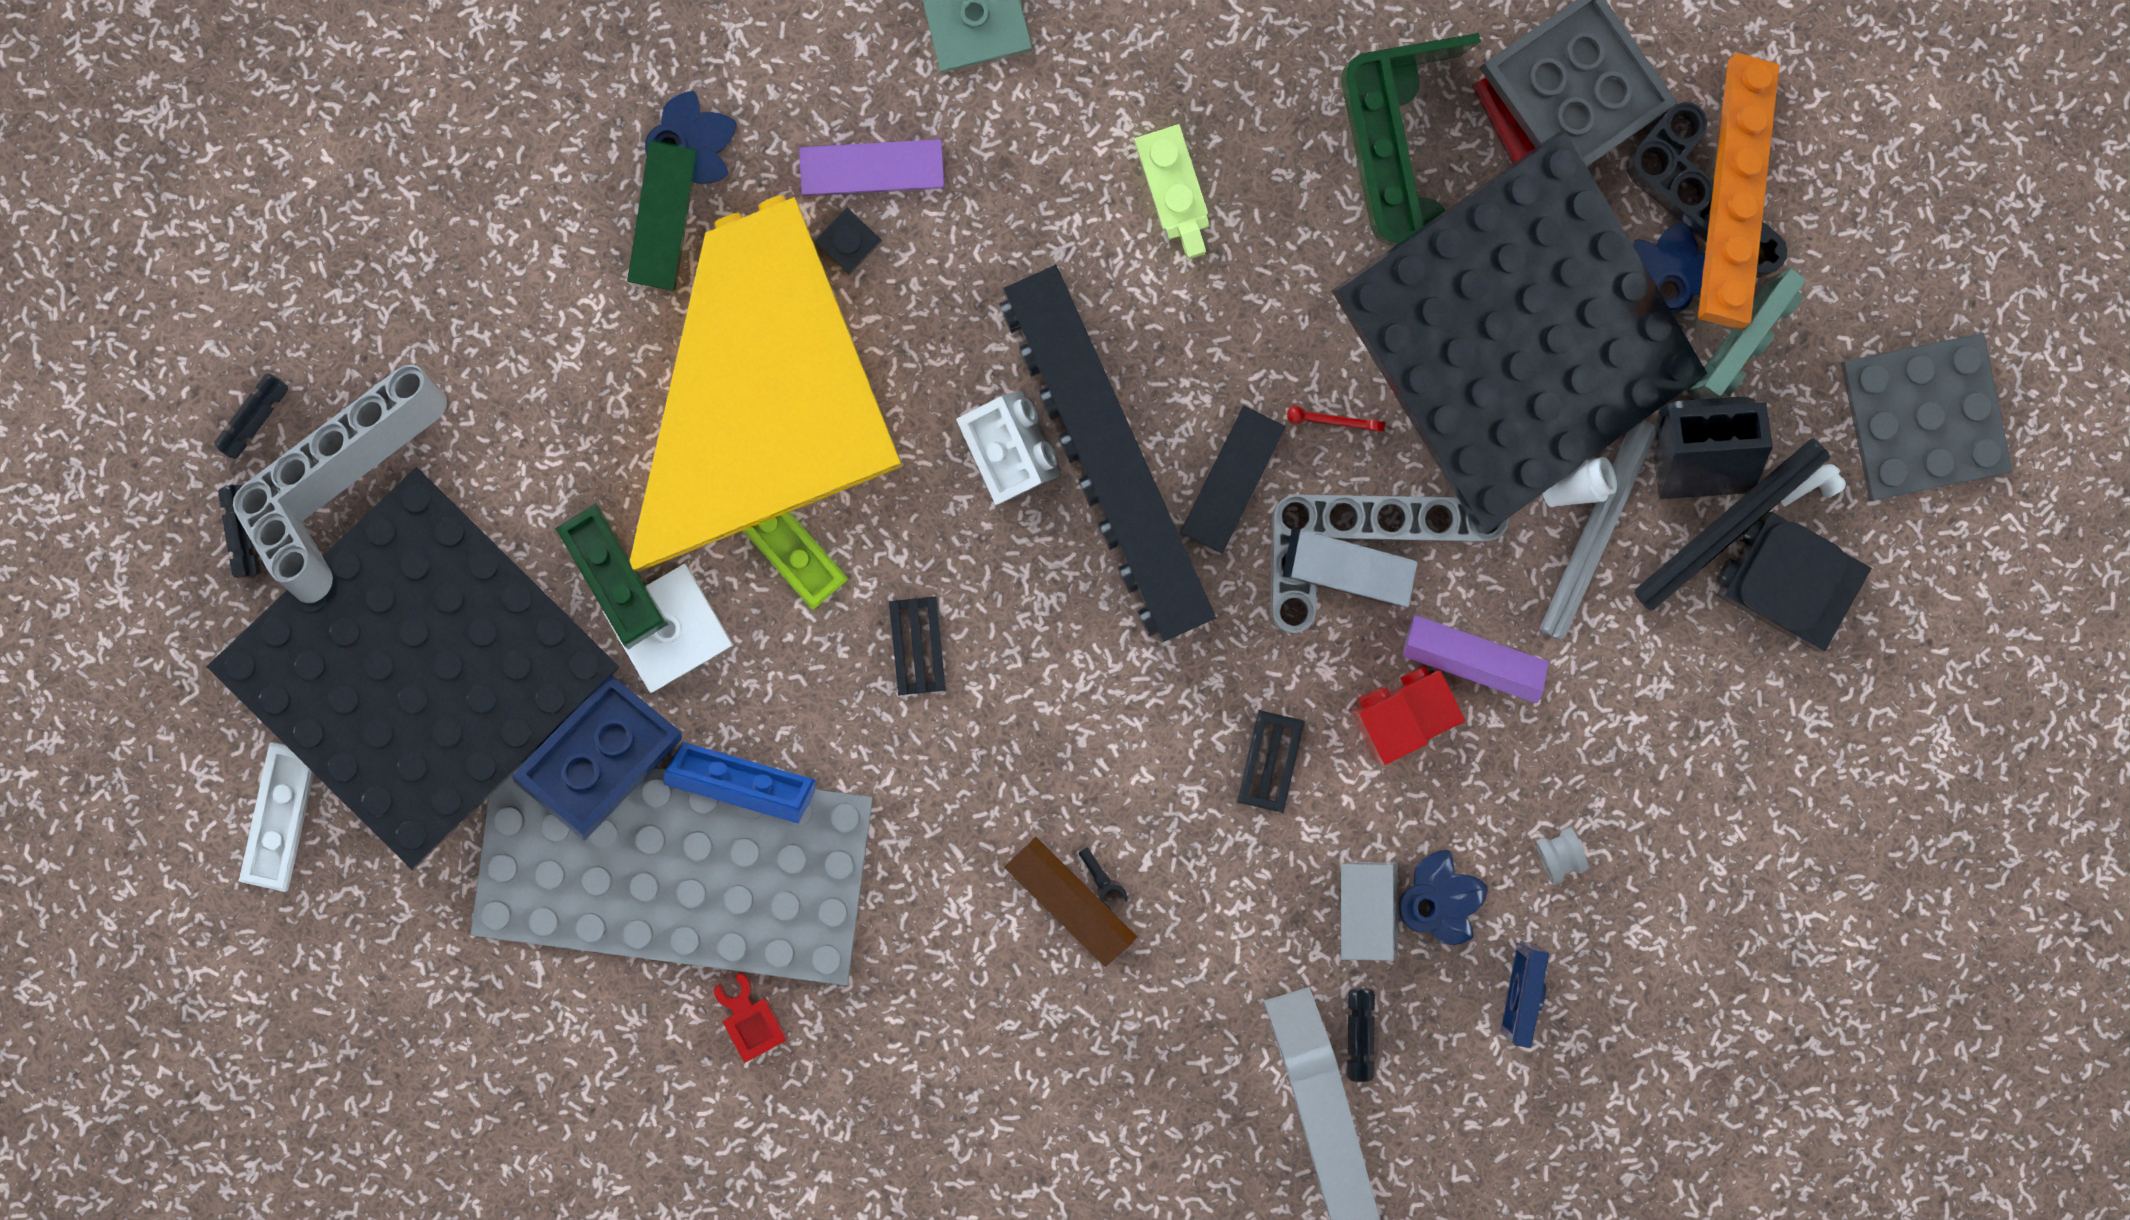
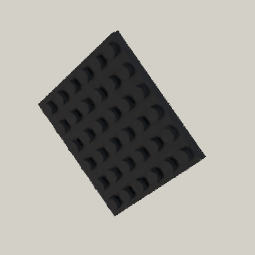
[1331,131,1708,534]
[206,467,619,871]

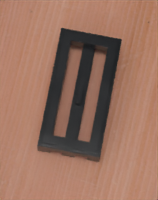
[889,596,946,696]
[1237,710,1305,813]

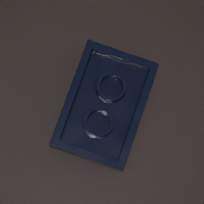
[512,675,682,841]

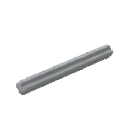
[1540,420,1655,639]

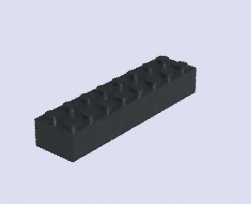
[999,264,1216,642]

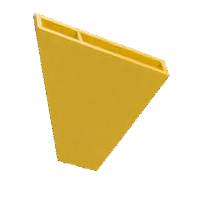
[630,195,903,572]

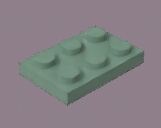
[1686,268,1807,399]

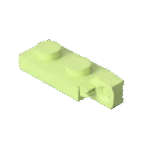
[1134,124,1210,260]

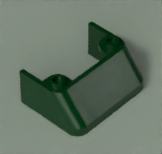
[1341,33,1481,246]

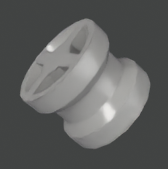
[1535,827,1589,885]

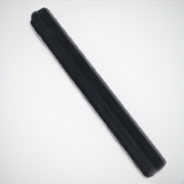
[1634,438,1830,611]

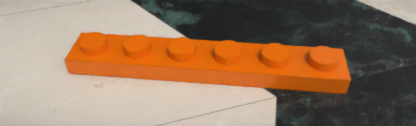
[1698,52,1780,330]

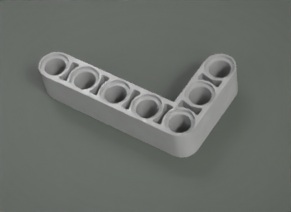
[233,365,447,603]
[1270,494,1509,633]
[1264,987,1380,1220]

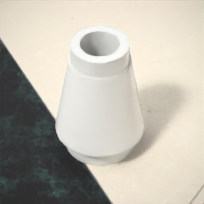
[1543,456,1617,507]

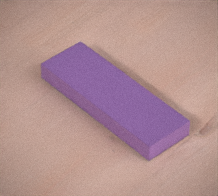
[799,139,944,197]
[1403,615,1549,703]

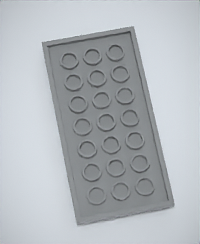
[471,767,873,986]

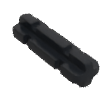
[214,373,288,459]
[218,484,260,578]
[1347,988,1375,1082]

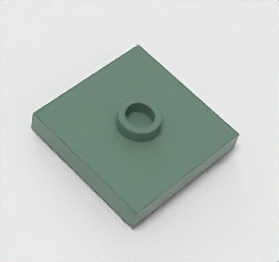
[922,0,1032,73]

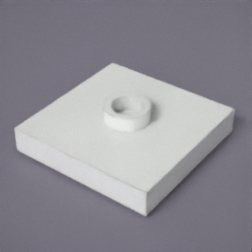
[602,563,734,693]

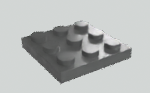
[1480,0,1678,167]
[1841,333,2013,501]

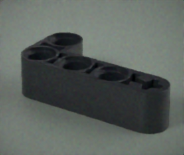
[1626,102,1787,278]

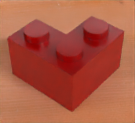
[1351,665,1466,766]

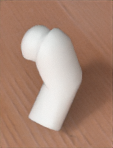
[1781,464,1846,507]

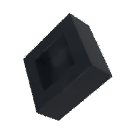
[815,207,882,276]

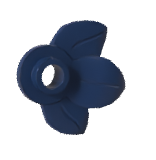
[645,91,737,184]
[1633,221,1705,314]
[1398,850,1488,945]

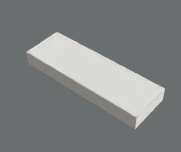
[239,742,314,892]

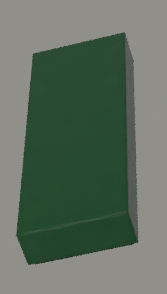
[627,140,699,291]
[555,503,669,649]

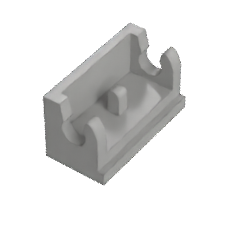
[1341,862,1398,961]

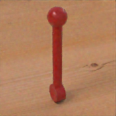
[1287,406,1386,432]

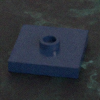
[1500,941,1549,1048]

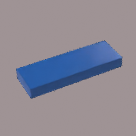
[664,742,816,824]

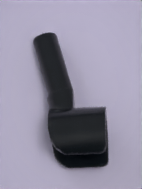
[1078,847,1128,911]

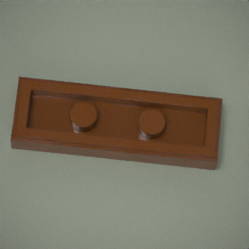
[1004,836,1137,967]

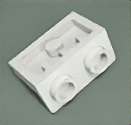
[956,391,1060,505]

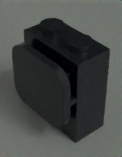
[1654,397,1773,499]
[1716,512,1872,652]

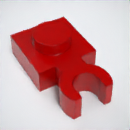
[714,972,788,1063]

